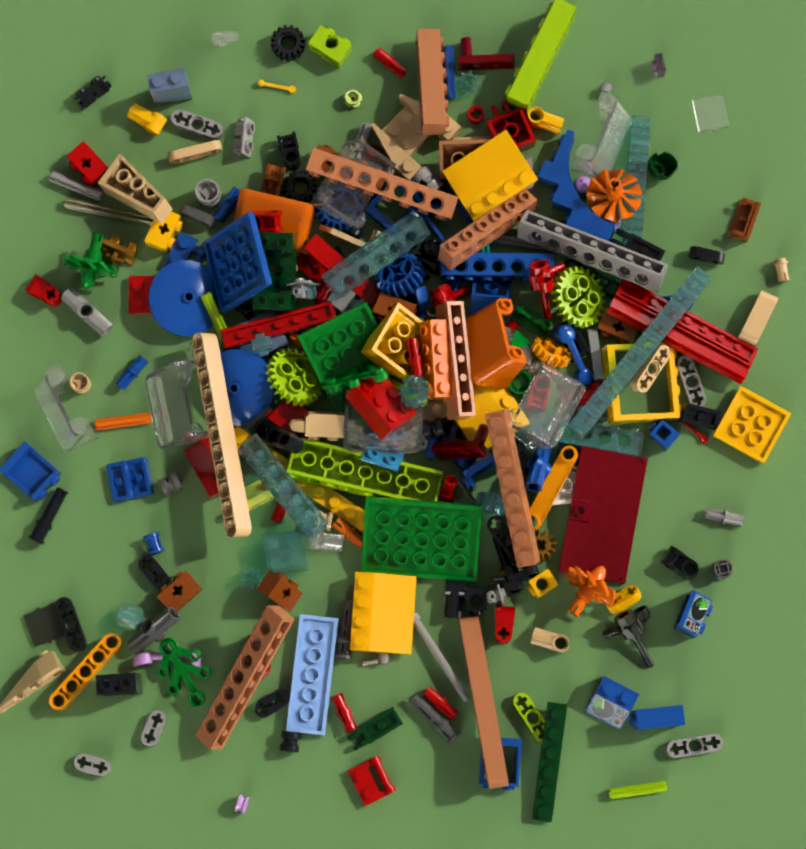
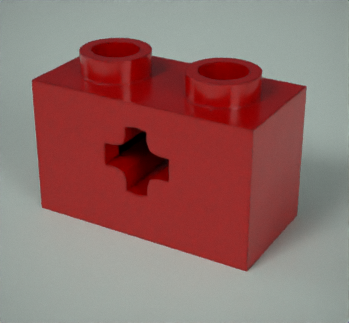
[67,141,108,187]

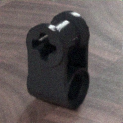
[277,131,301,170]
[661,546,699,579]

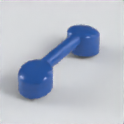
[552,325,594,387]

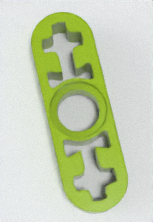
[513,693,545,743]

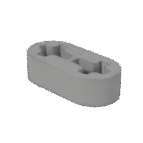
[141,710,167,746]
[74,753,112,776]

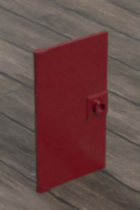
[558,446,648,584]

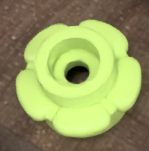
[344,90,362,108]

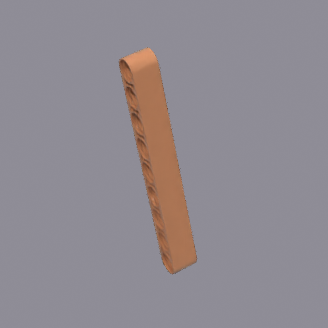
[459,615,509,789]

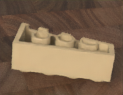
[98,154,173,224]

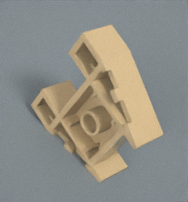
[371,94,461,180]

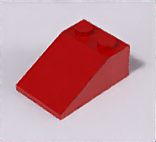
[183,436,245,500]

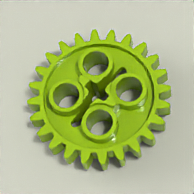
[551,266,606,328]
[265,348,323,407]

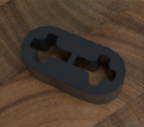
[688,246,725,265]
[138,555,169,588]
[255,689,289,718]

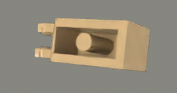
[289,411,345,441]

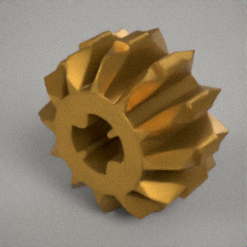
[536,529,557,562]

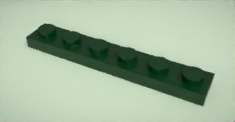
[532,701,567,822]

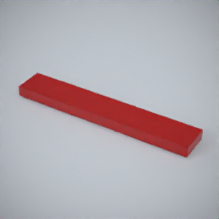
[303,234,380,309]
[220,301,336,349]

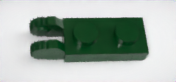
[347,707,403,751]

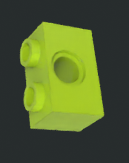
[308,25,352,68]

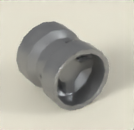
[158,472,183,497]
[711,559,733,580]

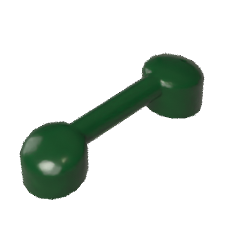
[562,260,620,299]

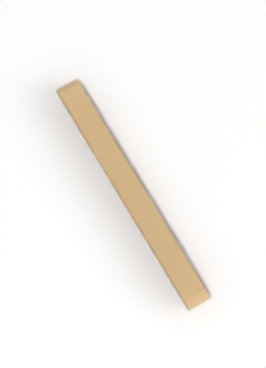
[192,333,252,537]

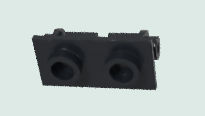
[73,75,112,109]

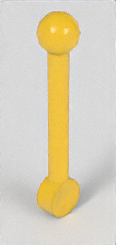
[257,79,296,94]

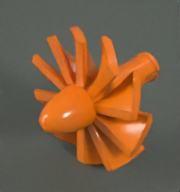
[587,169,642,223]
[564,566,618,618]

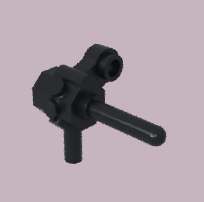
[488,534,539,595]

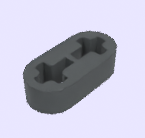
[179,204,215,227]

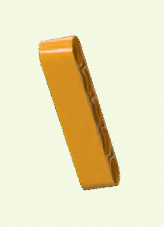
[49,633,122,710]

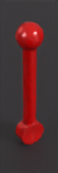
[677,419,709,444]

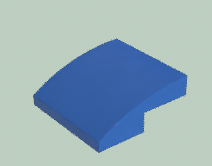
[106,457,154,502]

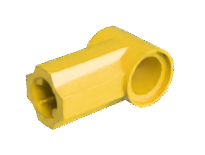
[127,103,167,136]
[526,107,564,135]

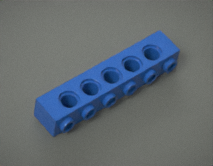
[439,253,555,282]

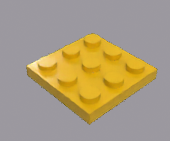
[713,386,791,464]

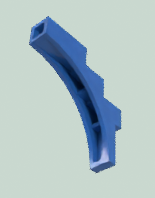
[536,129,615,242]

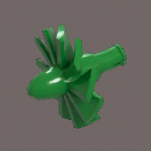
[63,232,119,290]

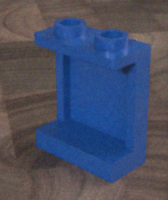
[0,441,62,502]
[461,452,495,492]

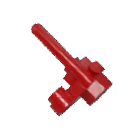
[528,260,565,319]
[430,283,471,310]

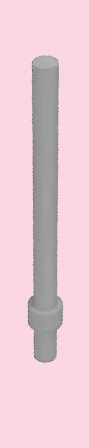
[414,612,471,702]

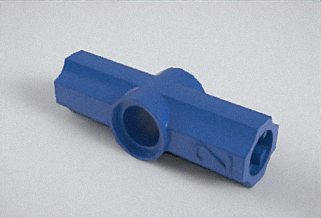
[525,440,552,493]

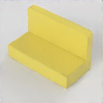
[244,478,274,511]

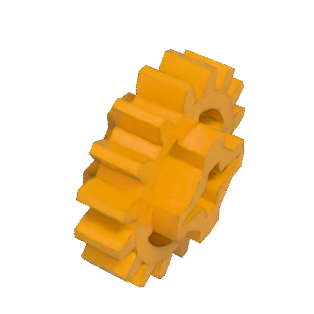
[531,336,572,368]

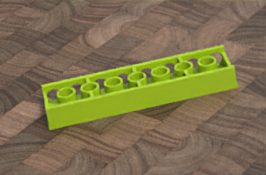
[285,437,444,502]

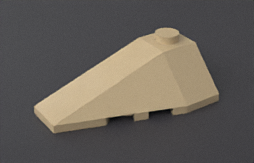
[0,650,66,714]

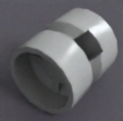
[410,166,445,195]
[195,178,222,209]

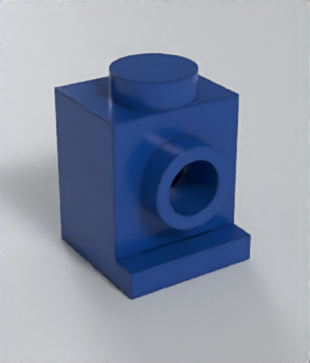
[649,419,680,451]

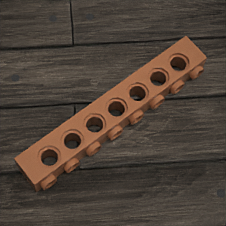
[306,148,459,221]
[195,605,295,750]

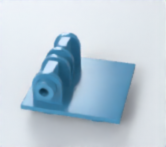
[361,436,406,472]

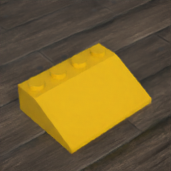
[442,130,538,221]
[361,302,424,395]
[442,381,529,449]
[350,572,417,655]

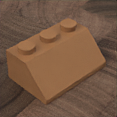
[439,139,490,179]

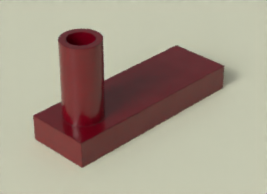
[458,37,515,71]
[431,424,490,460]

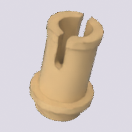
[773,258,790,283]

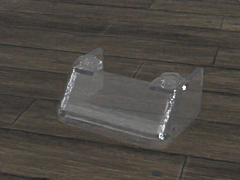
[145,360,209,449]

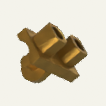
[102,234,137,266]

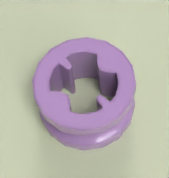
[235,794,250,814]

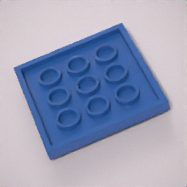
[203,212,272,313]

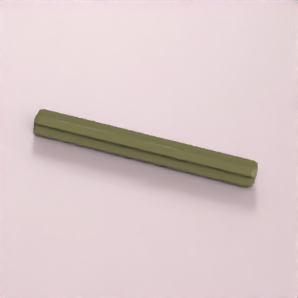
[64,198,153,226]

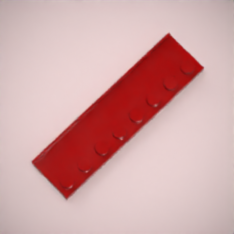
[606,279,758,384]

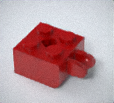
[486,101,536,152]

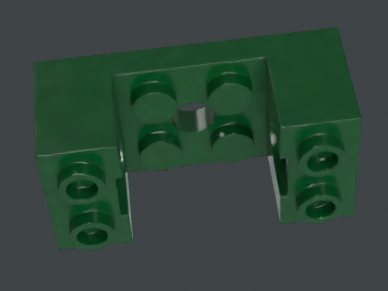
[252,232,297,310]

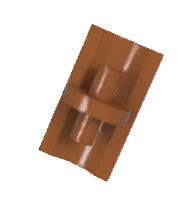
[260,163,286,196]

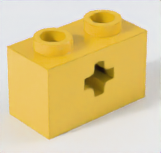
[145,212,183,253]

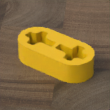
[606,585,642,614]

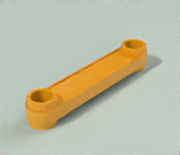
[530,446,579,531]

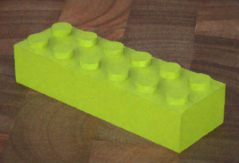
[504,0,577,116]

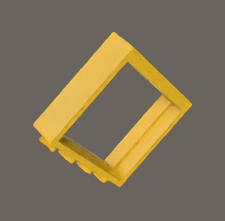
[601,343,682,424]

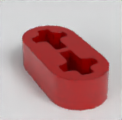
[297,254,327,283]

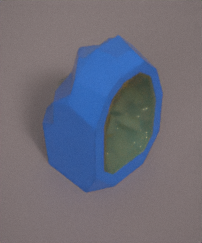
[404,286,429,319]

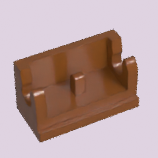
[727,198,761,242]

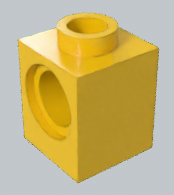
[527,569,559,598]

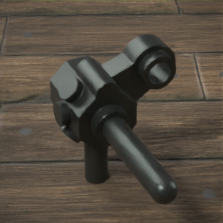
[602,605,654,668]

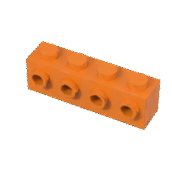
[419,319,452,399]

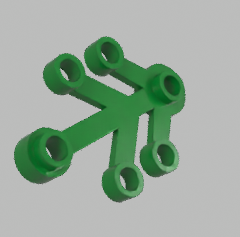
[322,363,389,393]
[158,637,211,707]

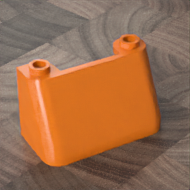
[234,188,315,258]
[466,298,527,388]

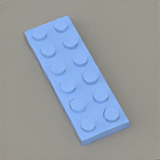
[286,614,339,735]

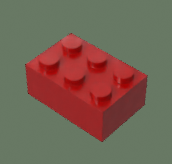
[345,378,417,440]

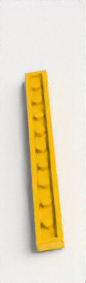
[234,426,365,533]

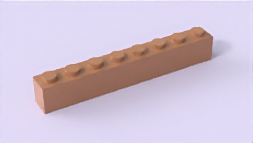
[485,408,540,568]

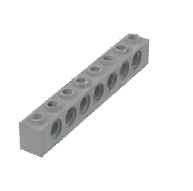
[517,210,668,292]

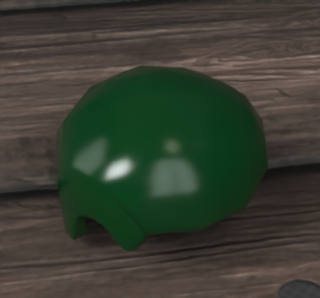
[647,151,678,180]

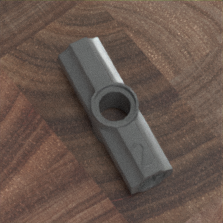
[127,606,180,654]

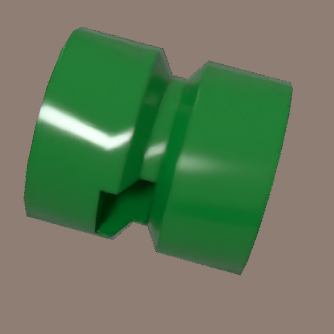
[508,370,532,398]

